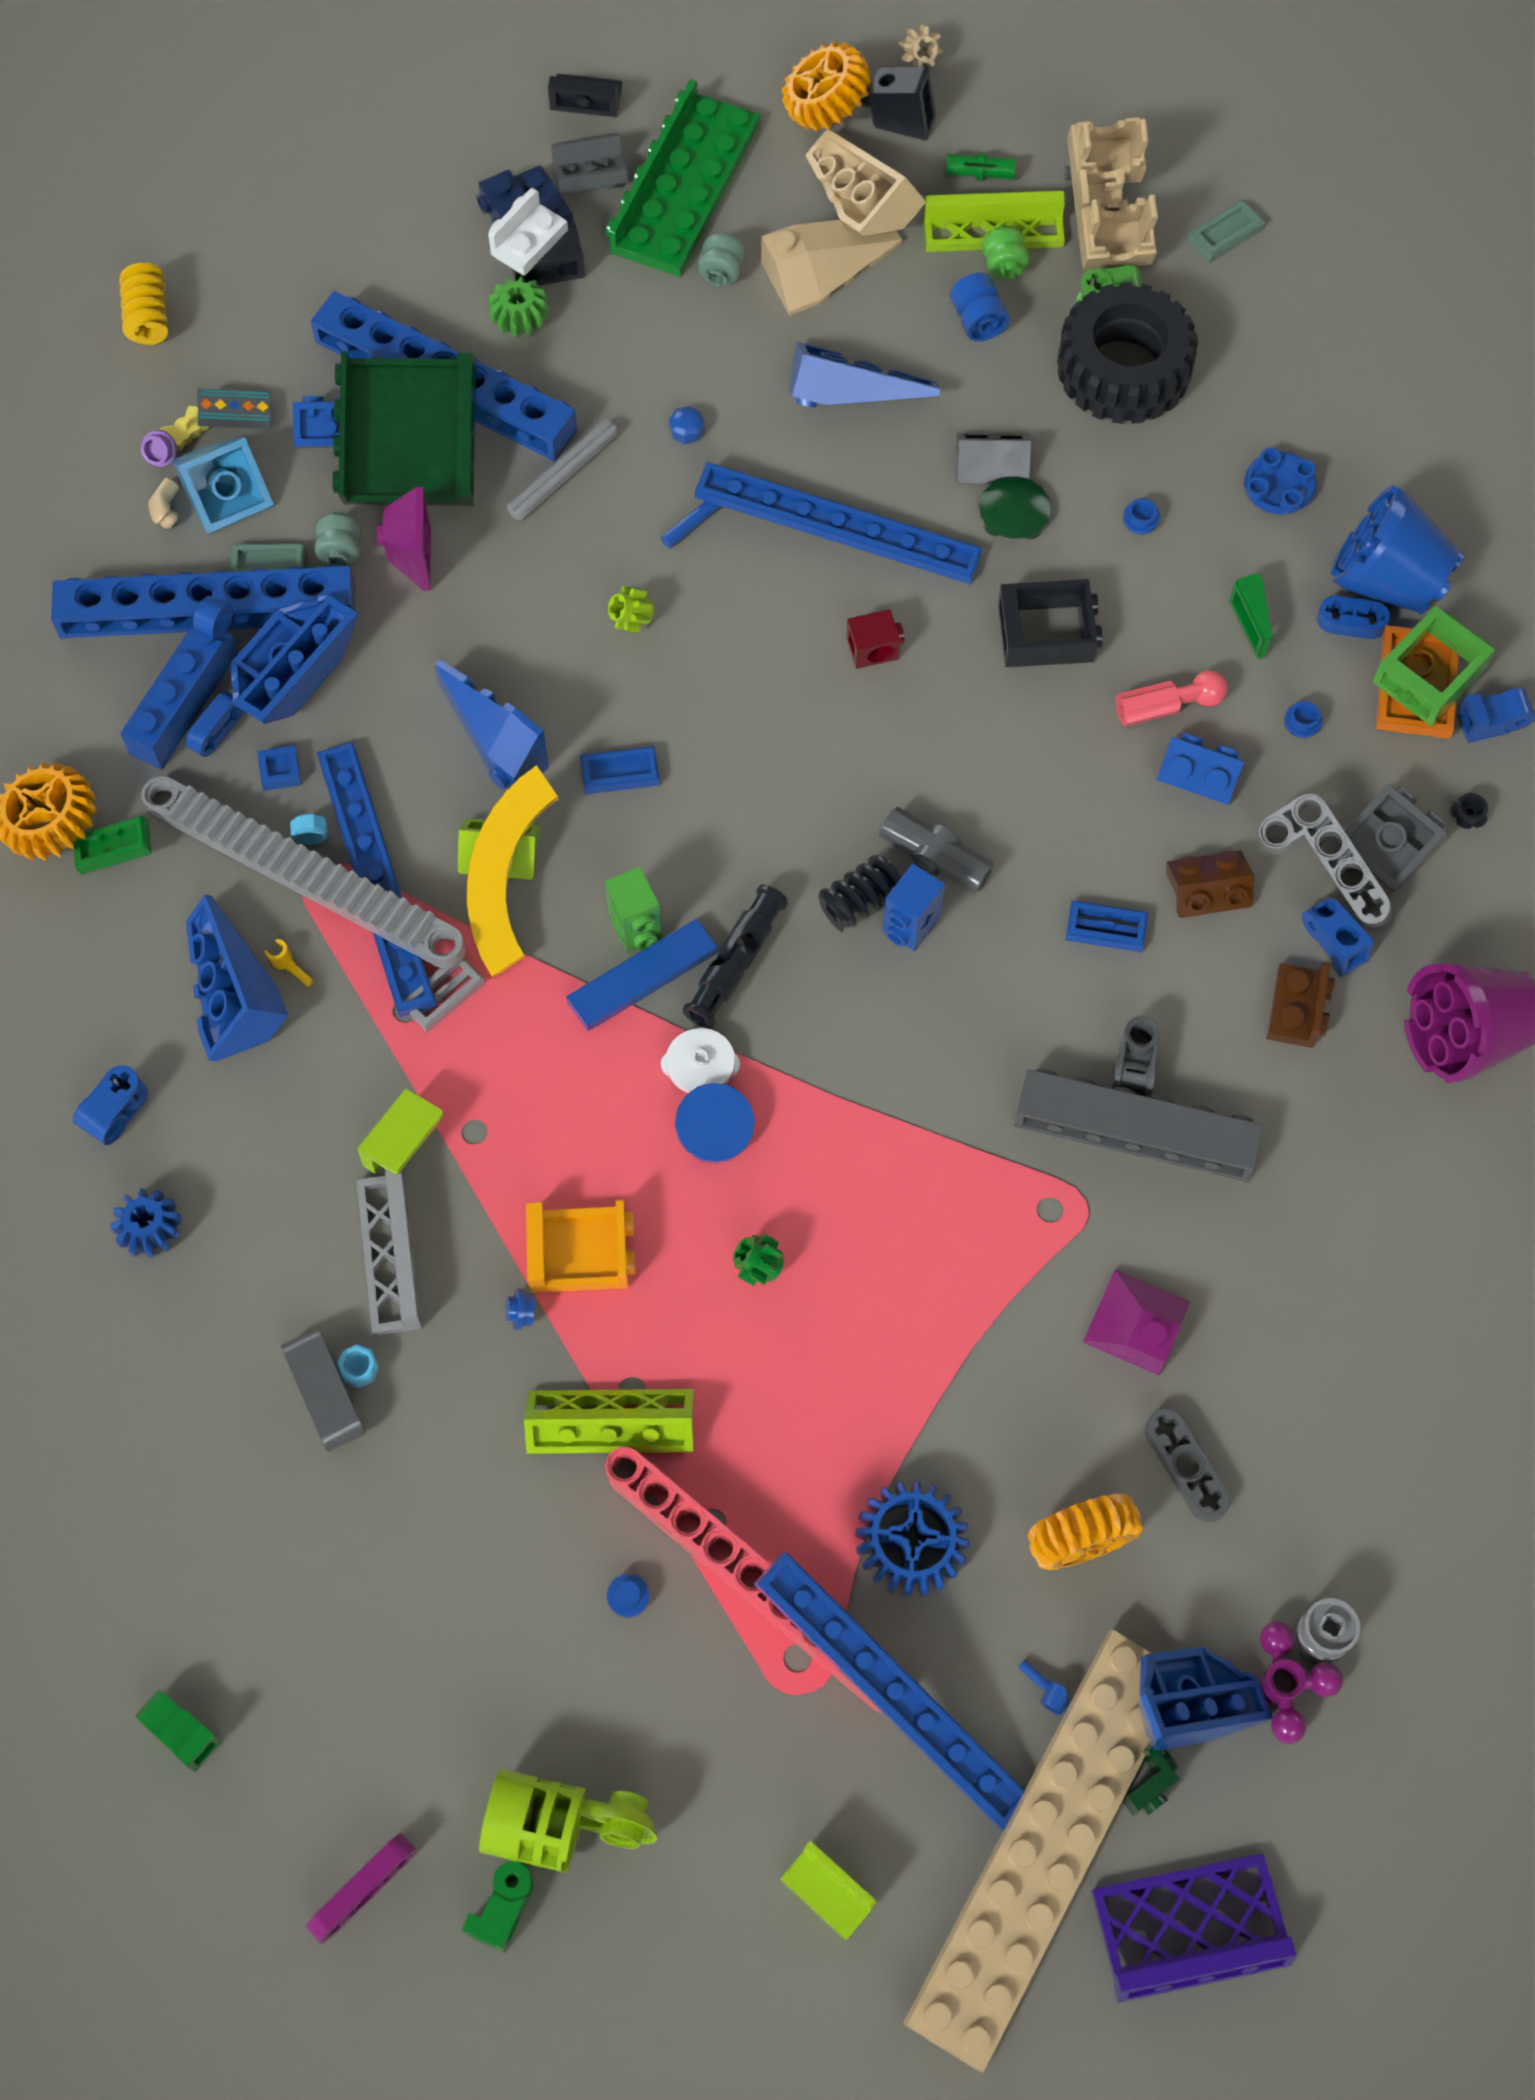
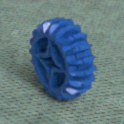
[855,1481,970,1597]

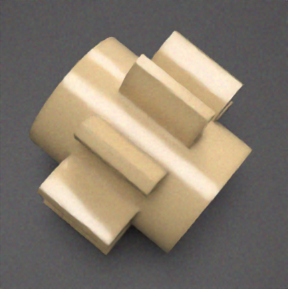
[899,24,943,67]

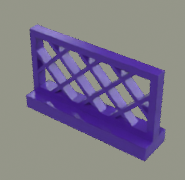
[1092,1853,1297,2003]

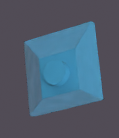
[171,437,274,534]

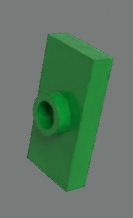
[73,815,152,875]

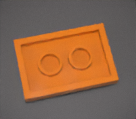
[1375,625,1459,739]

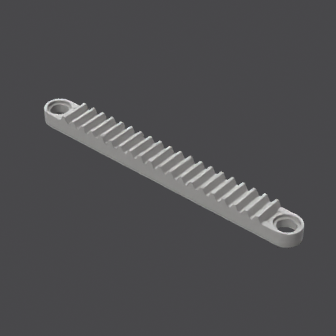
[141,776,466,968]

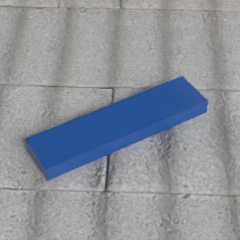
[566,919,718,1031]

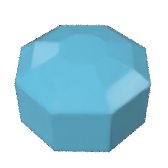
[290,813,329,846]
[336,1344,379,1389]

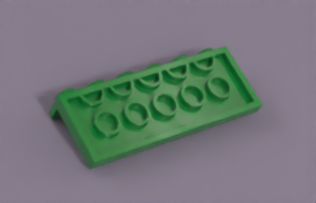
[606,79,760,277]

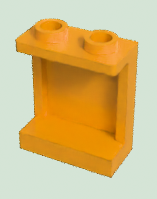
[526,1199,635,1293]

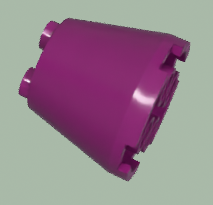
[1404,962,1535,1083]

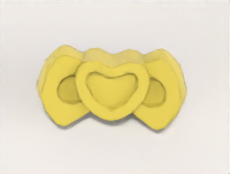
[160,406,210,451]

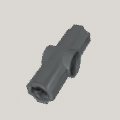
[879,807,994,894]

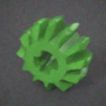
[488,275,548,338]

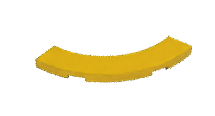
[467,765,559,979]

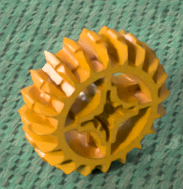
[781,41,872,132]
[0,761,97,861]
[1027,1493,1143,1570]

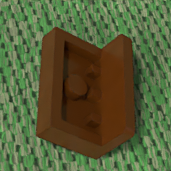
[1166,850,1254,918]

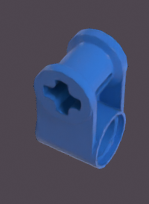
[73,1065,148,1146]

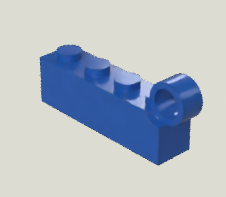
[120,596,239,770]

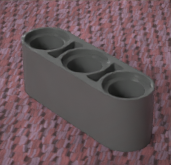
[280,1328,366,1452]

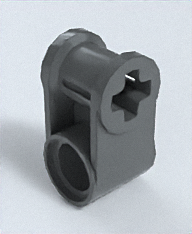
[1111,1016,1160,1096]

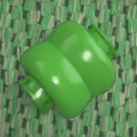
[982,225,1030,280]

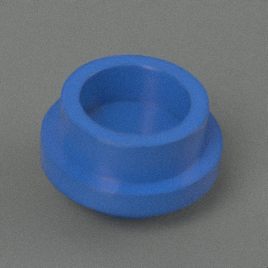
[1123,498,1160,534]
[1284,701,1322,738]
[505,1288,535,1330]
[607,1574,650,1618]

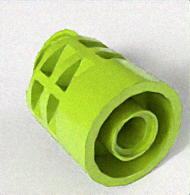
[479,1768,658,1873]

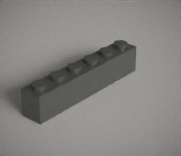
[1014,1069,1263,1182]

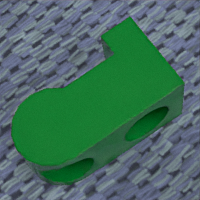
[135,1689,222,1772]
[461,1861,533,1953]

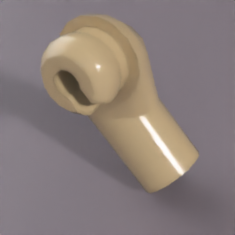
[148,478,179,529]

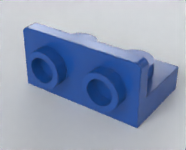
[293,396,340,448]

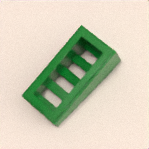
[1229,573,1272,659]

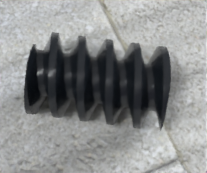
[818,855,902,932]

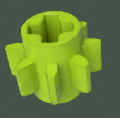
[608,586,654,633]

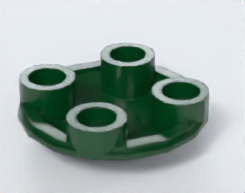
[979,476,1051,539]

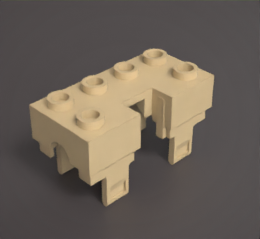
[1067,117,1158,271]

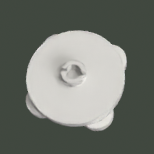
[661,1026,740,1093]

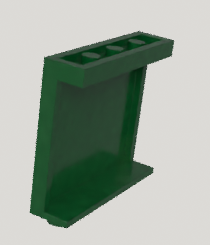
[332,351,476,506]

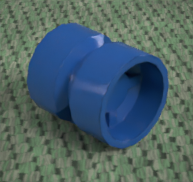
[950,272,1010,342]

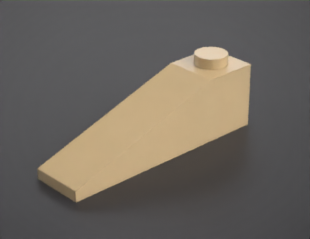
[805,129,926,236]
[761,219,902,316]

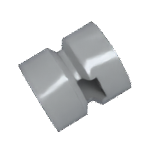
[1294,1598,1361,1664]

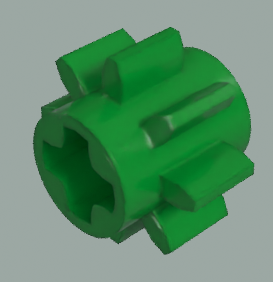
[733,1234,784,1285]

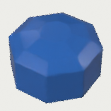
[669,406,705,444]

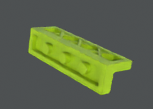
[923,191,1065,252]
[524,1389,694,1454]

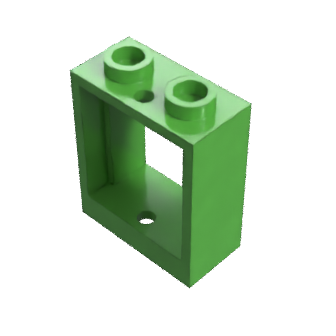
[1372,606,1495,727]

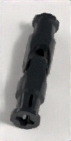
[682,884,788,1029]

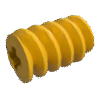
[119,262,168,345]

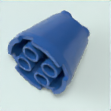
[1330,485,1465,615]

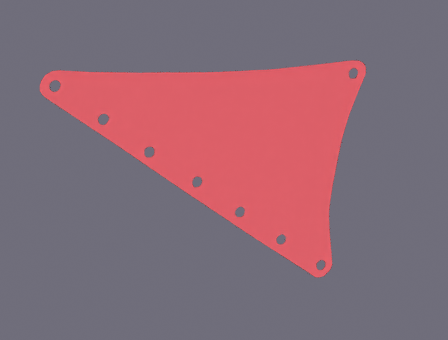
[302,864,1089,1695]

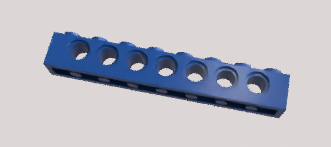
[311,291,577,462]
[51,565,355,639]

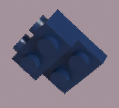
[476,165,573,224]

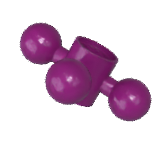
[1260,1622,1343,1744]

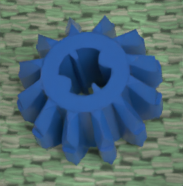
[110,1188,182,1258]

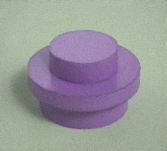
[141,430,177,467]

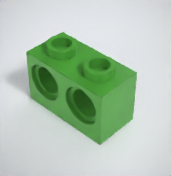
[604,867,662,953]

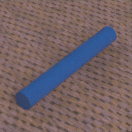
[661,501,721,548]

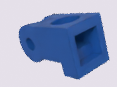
[1456,688,1535,743]
[1302,897,1374,977]

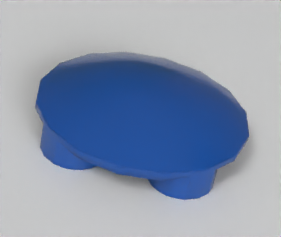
[1244,448,1317,515]

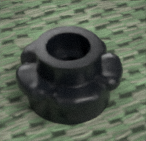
[1450,793,1488,829]

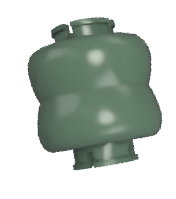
[697,233,745,287]
[315,512,361,566]

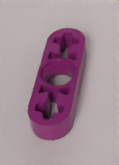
[306,1833,417,1944]

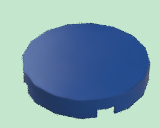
[675,1083,755,1164]

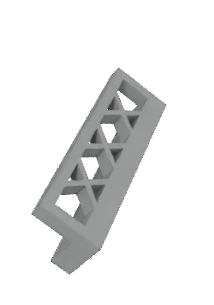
[356,1169,422,1336]

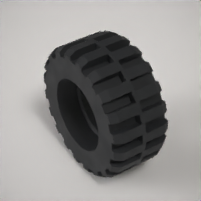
[1057,282,1198,424]

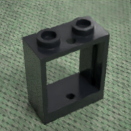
[998,579,1103,668]

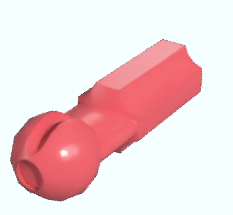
[1115,670,1228,727]

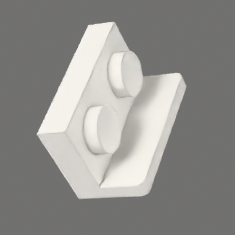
[488,188,568,276]

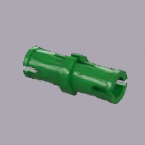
[945,152,1016,181]

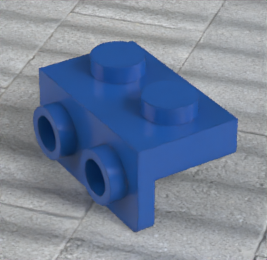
[1156,732,1245,805]

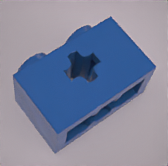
[883,863,945,951]

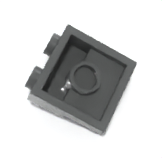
[1336,784,1448,892]

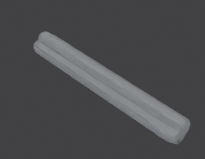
[507,419,617,521]

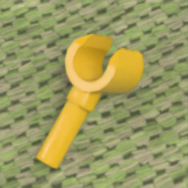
[264,939,314,987]

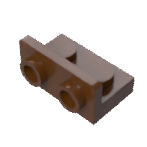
[1266,962,1335,1048]

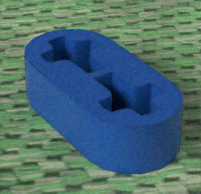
[1317,596,1390,639]
[186,691,243,757]

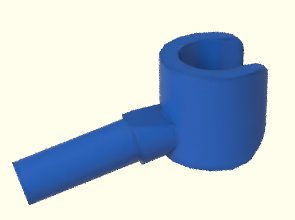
[1018,1660,1068,1715]

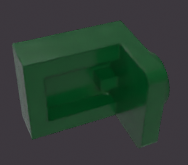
[1123,1744,1180,1816]

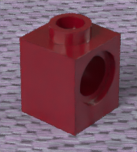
[846,609,905,669]

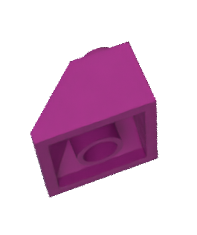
[377,487,431,591]
[1083,1269,1190,1376]

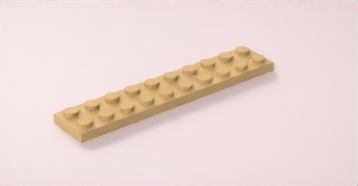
[903,1630,1151,2073]

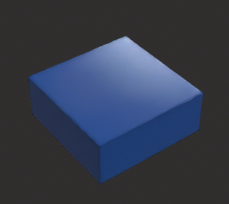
[257,745,301,791]

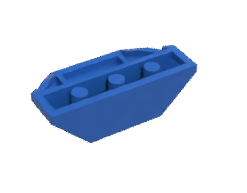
[230,594,358,724]
[1138,1646,1273,1751]

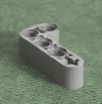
[1259,794,1392,929]

